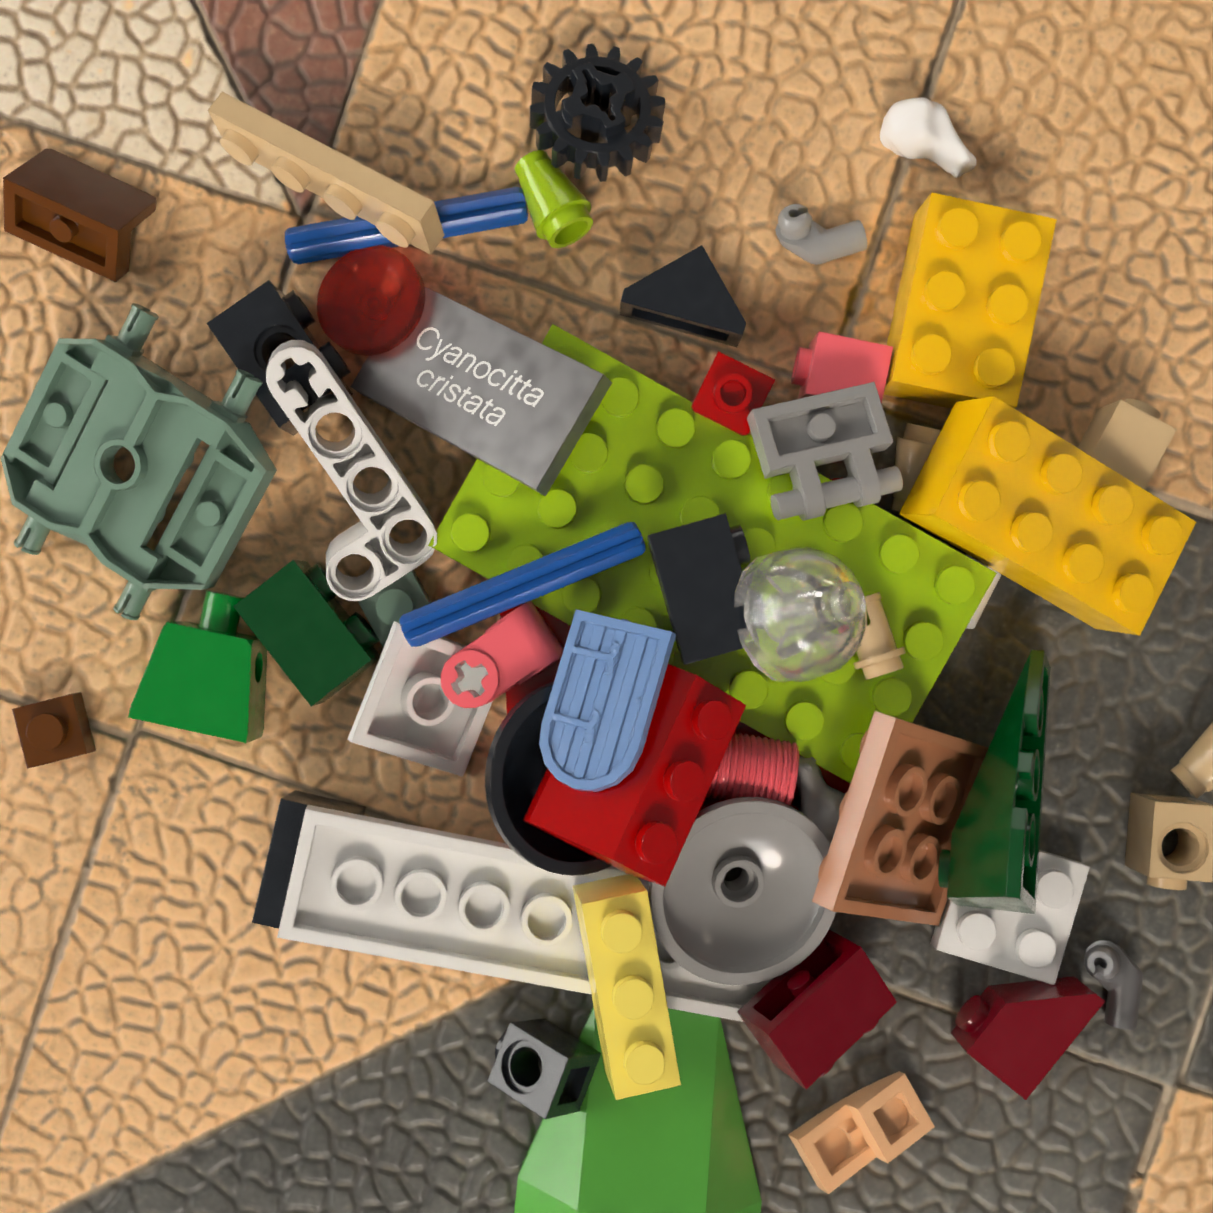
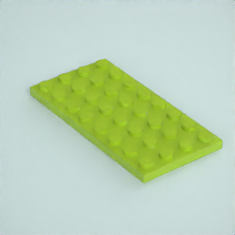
[428,324,997,783]

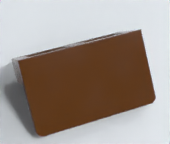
[3,149,156,282]

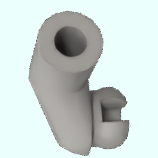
[775,204,867,265]

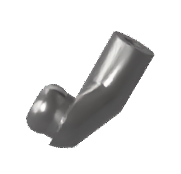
[1084,940,1143,1030]

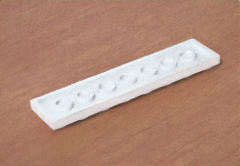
[277,805,773,1022]

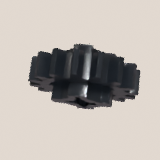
[529,44,666,182]

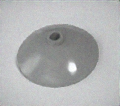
[648,797,836,985]

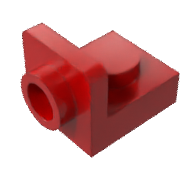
[691,351,775,436]

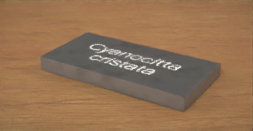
[350,281,612,496]

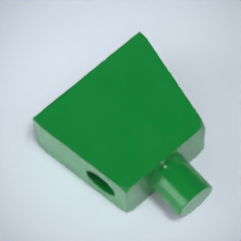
[128,590,267,743]

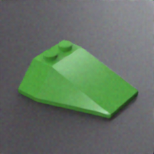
[514,1006,762,1213]

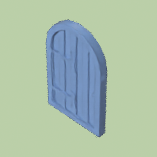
[539,609,676,792]

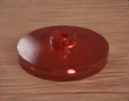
[317,245,426,356]

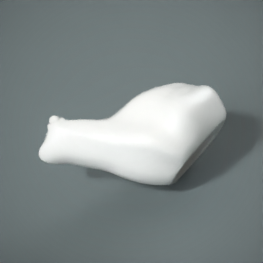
[880,97,977,178]

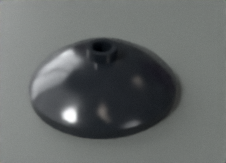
[485,682,611,876]

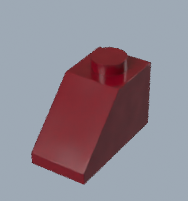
[951,976,1105,1100]

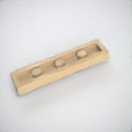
[207,91,444,255]

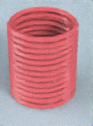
[706,732,799,806]

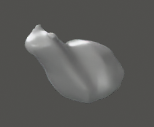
[796,755,845,845]

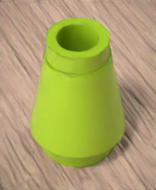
[515,150,593,248]

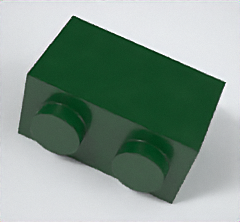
[233,560,380,707]

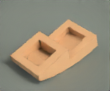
[788,1071,935,1194]

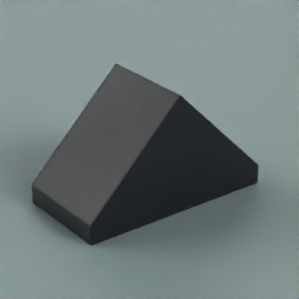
[620,245,746,347]

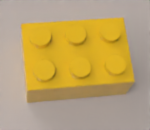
[884,192,1057,409]

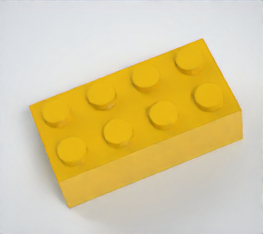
[899,396,1196,636]

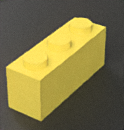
[572,874,681,1100]

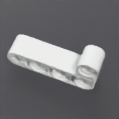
[266,340,437,601]

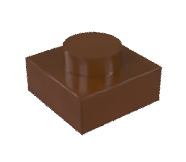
[12,692,96,769]

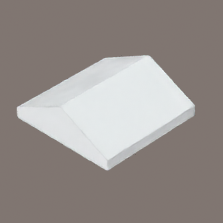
[348,621,493,777]

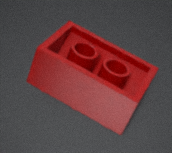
[523,664,746,887]

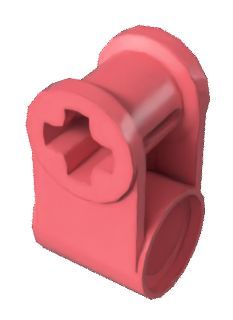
[441,601,564,708]

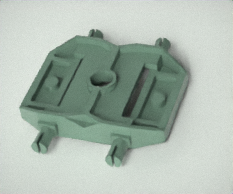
[1,303,277,620]

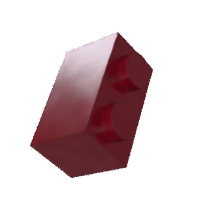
[737,930,897,1090]

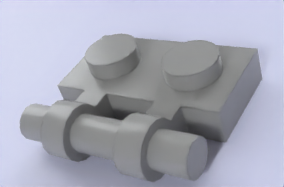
[747,382,903,521]

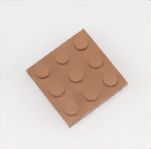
[812,711,988,926]

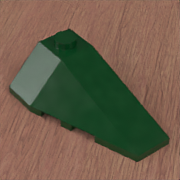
[938,650,1051,914]

